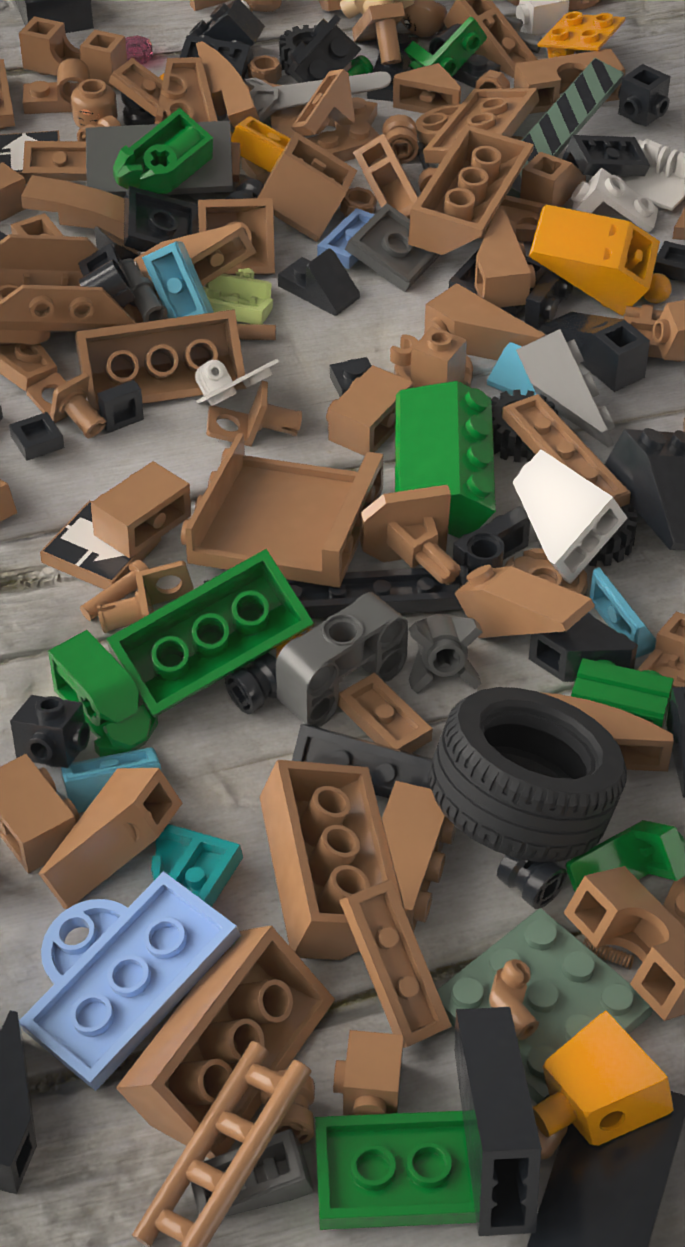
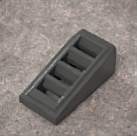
[191,1129,315,1217]

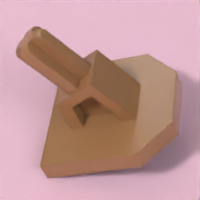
[360,485,461,585]

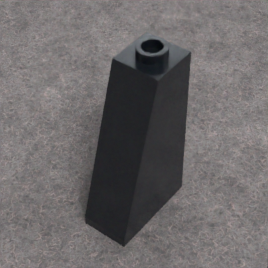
[454,1007,542,1236]

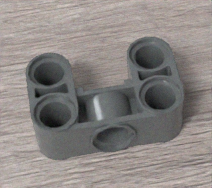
[276,592,408,727]

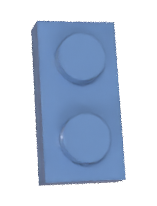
[317,208,374,269]

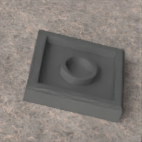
[345,203,441,292]

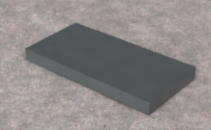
[86,120,233,197]

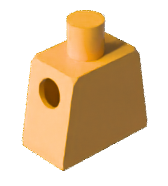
[533,1011,674,1146]

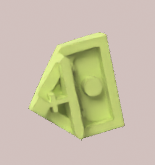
[203,268,273,324]

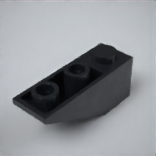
[540,312,650,392]
[0,1010,37,1194]

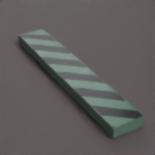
[507,58,624,198]

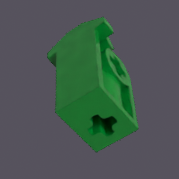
[113,108,213,194]
[48,630,158,757]

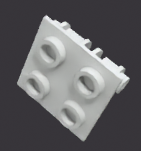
[618,139,685,211]
[195,359,279,406]

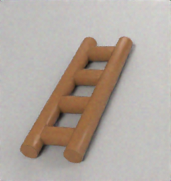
[131,1041,312,1247]

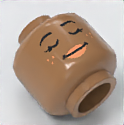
[71,79,118,128]

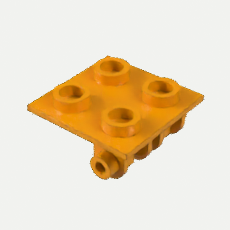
[537,11,626,58]

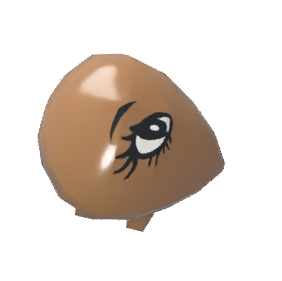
[401,0,448,37]

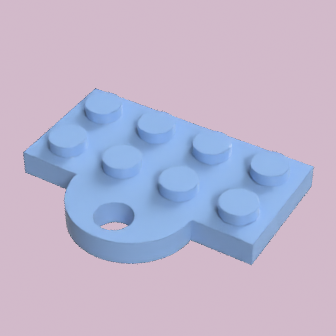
[19,871,241,1091]

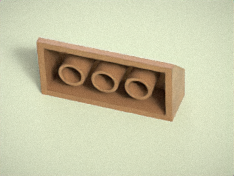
[408,124,534,255]
[75,309,247,411]
[259,760,403,960]
[116,925,335,1159]

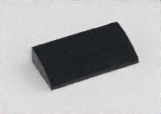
[527,1091,685,1247]

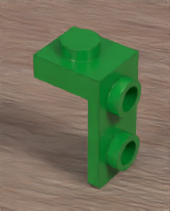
[404,16,487,76]
[565,820,685,892]

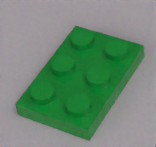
[315,1111,476,1230]

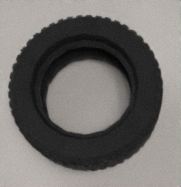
[428,687,627,862]

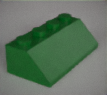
[395,381,496,538]
[106,549,314,718]

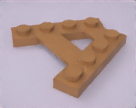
[241,79,380,184]

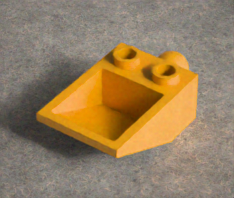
[529,205,672,316]

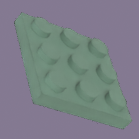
[437,908,653,1104]

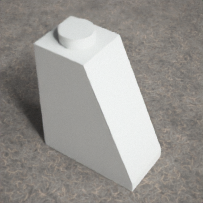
[513,449,627,584]

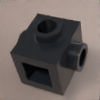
[618,64,671,127]
[10,695,90,768]

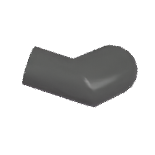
[506,17,542,53]

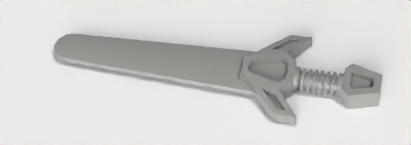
[215,72,391,123]

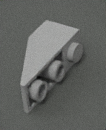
[516,329,615,448]

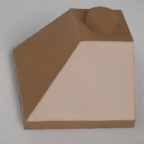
[198,198,275,275]

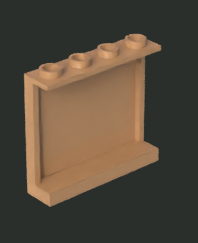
[181,433,383,588]

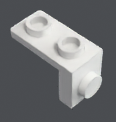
[571,168,658,233]

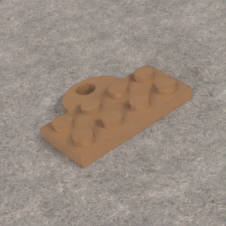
[415,88,539,164]

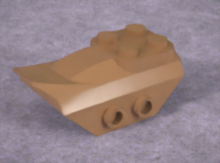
[0,234,144,345]

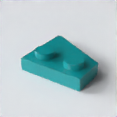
[151,824,243,907]

